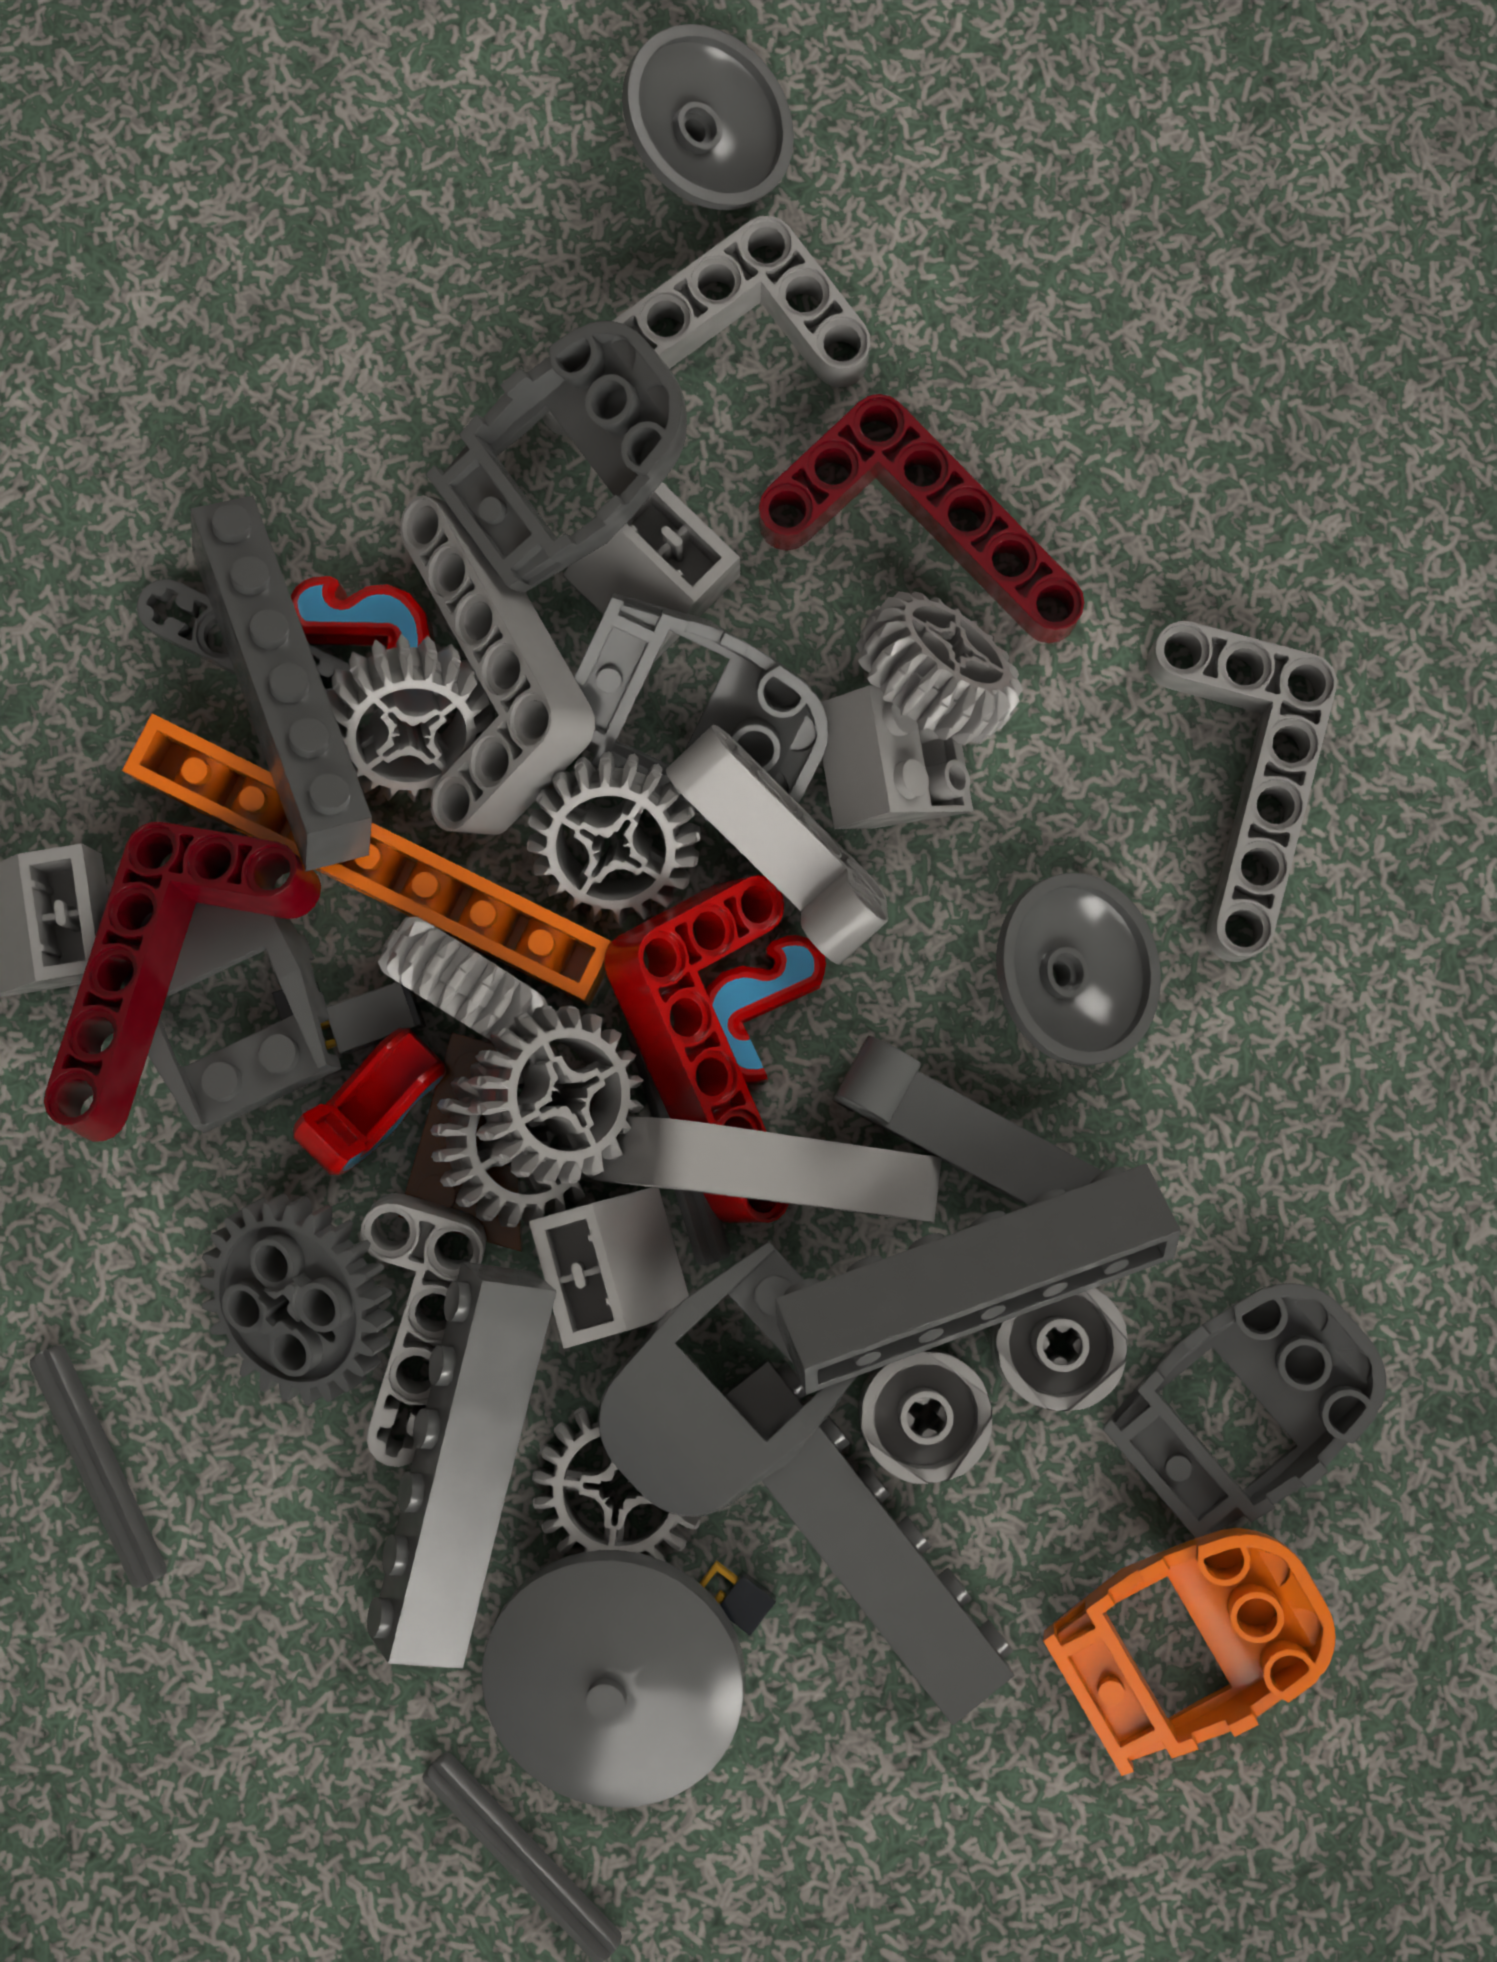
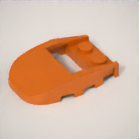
[1043,1528,1336,1776]

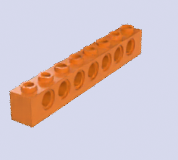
[122,713,612,1006]

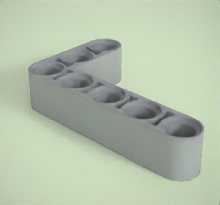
[543,216,870,436]
[400,495,595,835]
[1147,621,1337,962]
[592,1117,942,1222]

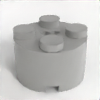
[989,1288,1128,1411]
[858,1348,992,1484]

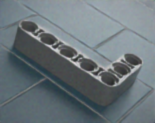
[832,1035,1103,1205]

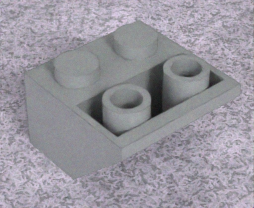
[563,482,740,663]
[821,685,973,829]
[0,843,108,997]
[529,1187,689,1349]

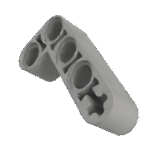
[666,724,888,965]
[360,1193,487,1467]

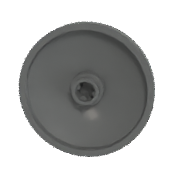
[482,1550,746,1808]

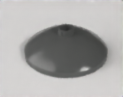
[622,24,794,210]
[996,873,1161,1066]

